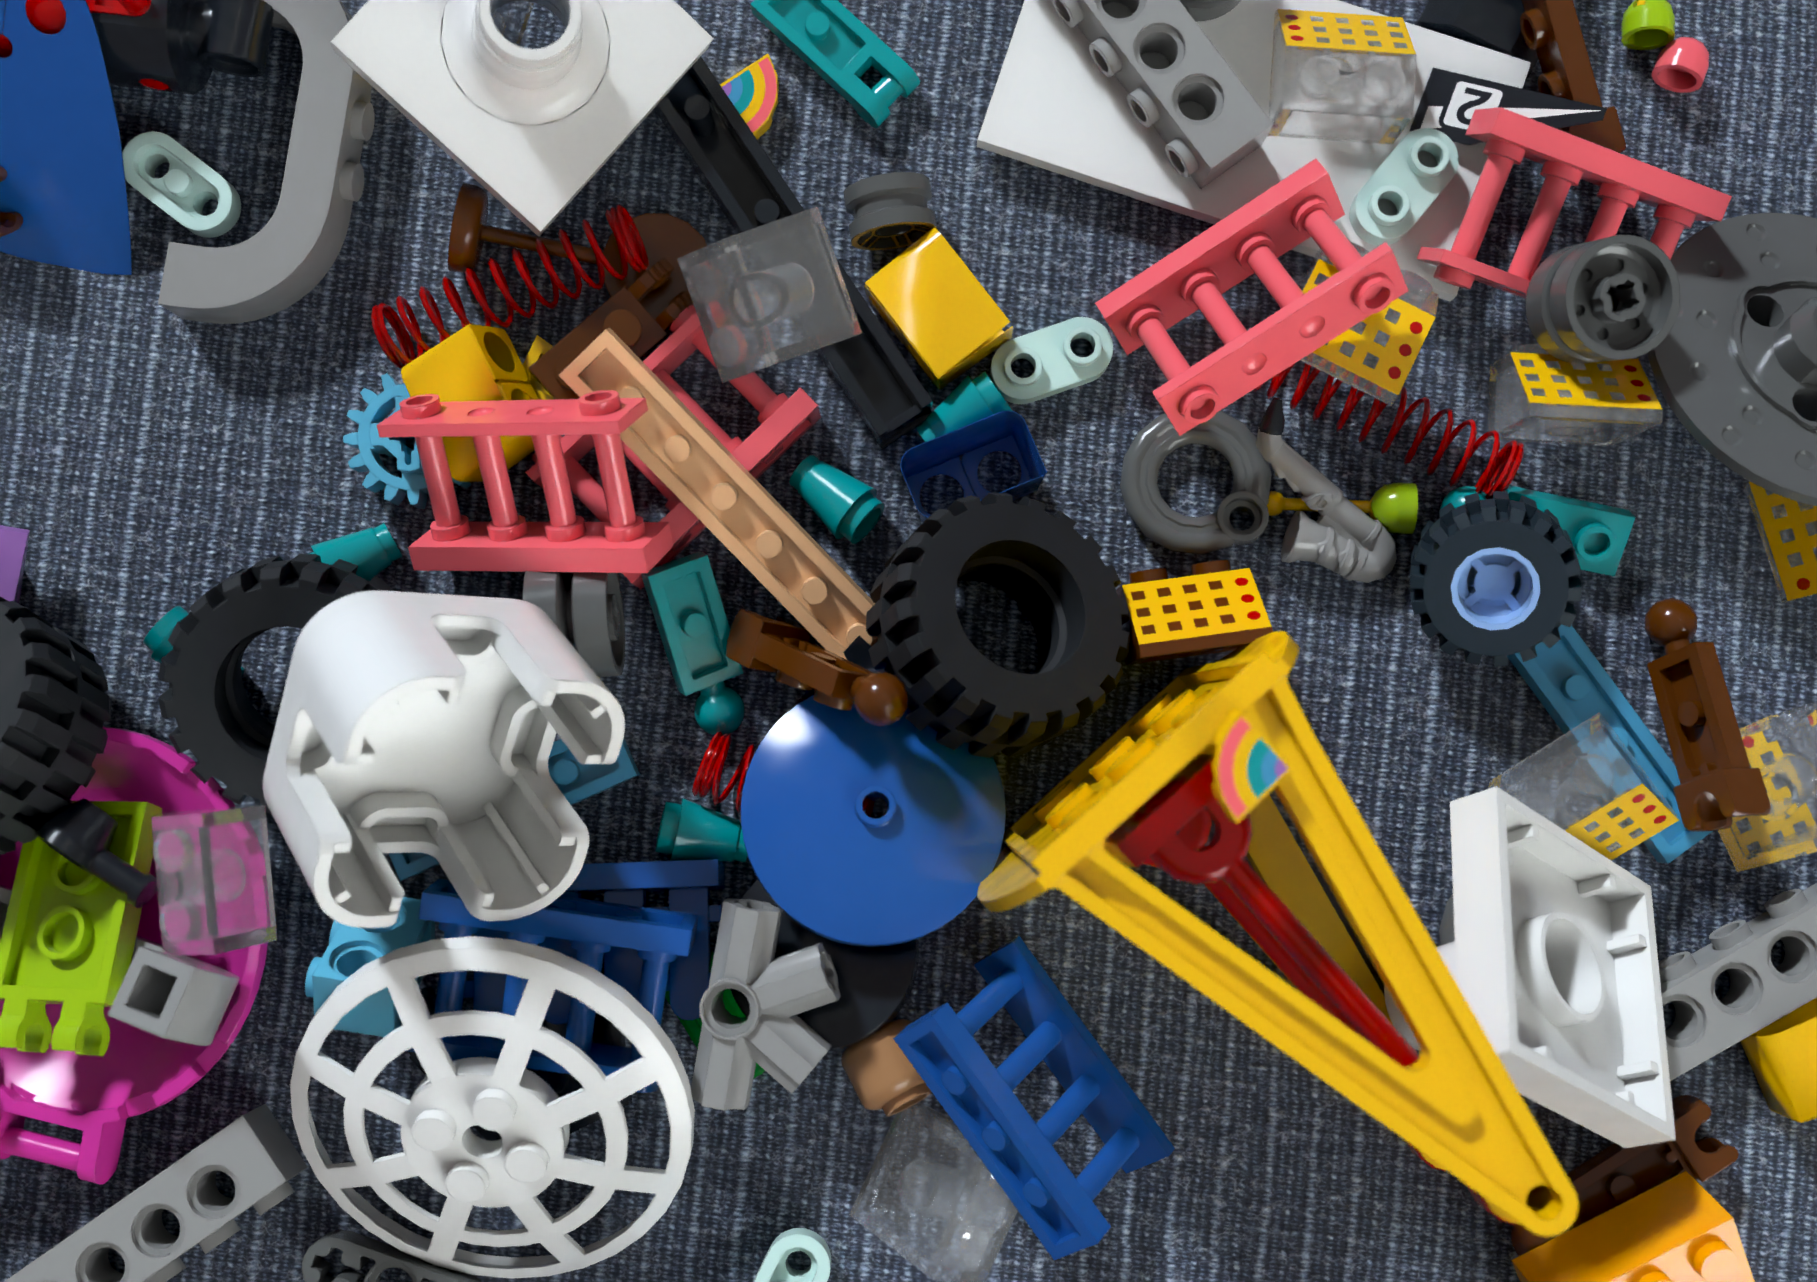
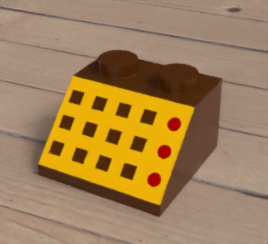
[1116,560,1273,665]

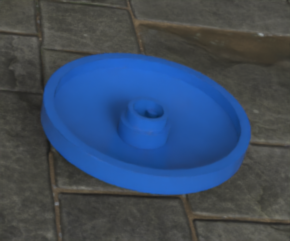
[741,695,1006,947]

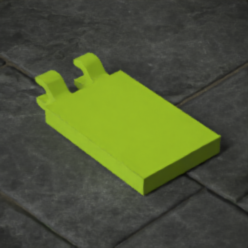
[0,801,163,1056]

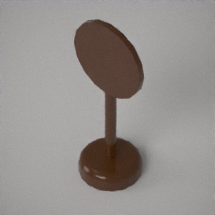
[448,183,713,319]

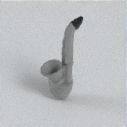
[1256,397,1397,583]

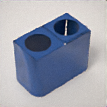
[900,410,1047,523]

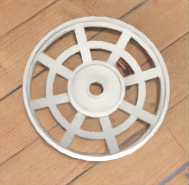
[290,936,695,1279]

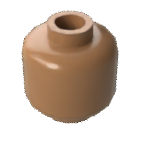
[841,1019,932,1117]

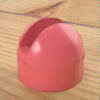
[1651,37,1709,93]

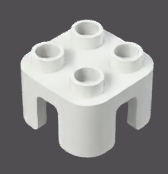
[263,590,625,928]

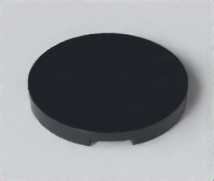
[730,880,919,1052]

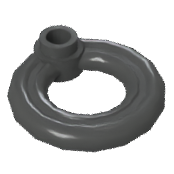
[1120,411,1272,555]

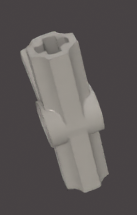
[691,898,841,1111]

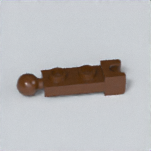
[1520,0,1626,153]
[1644,598,1771,832]
[726,609,908,727]
[1511,1095,1738,1256]

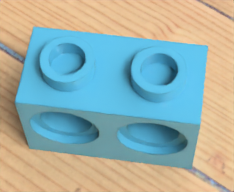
[305,897,435,1037]

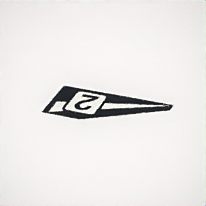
[1409,68,1607,145]

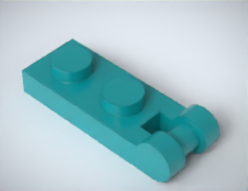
[750,0,920,128]

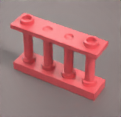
[1416,107,1732,299]
[1095,158,1408,436]
[526,296,821,589]
[377,390,674,573]

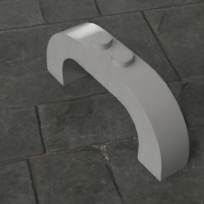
[158,0,375,324]
[0,885,240,1046]

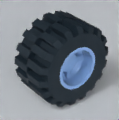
[1409,491,1583,667]

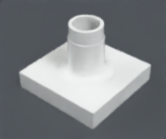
[331,0,714,237]
[1384,786,1676,1148]

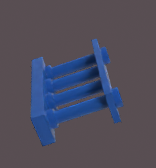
[406,879,699,1093]
[893,936,1175,1260]

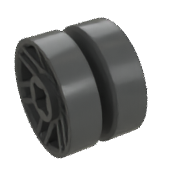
[1525,235,1680,364]
[523,571,625,677]

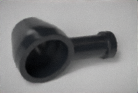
[35,798,160,908]

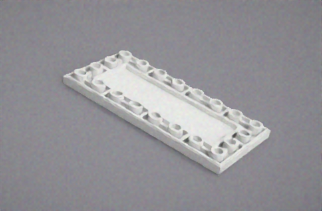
[977,0,1531,301]

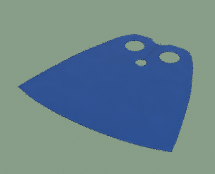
[0,0,132,275]

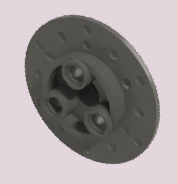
[1647,213,1817,506]

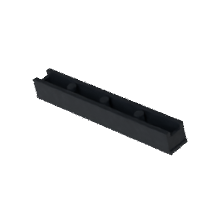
[654,57,933,450]

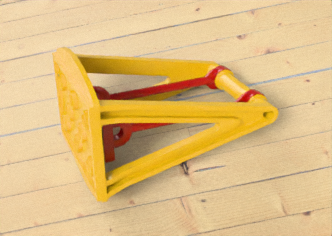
[977,631,1579,1237]

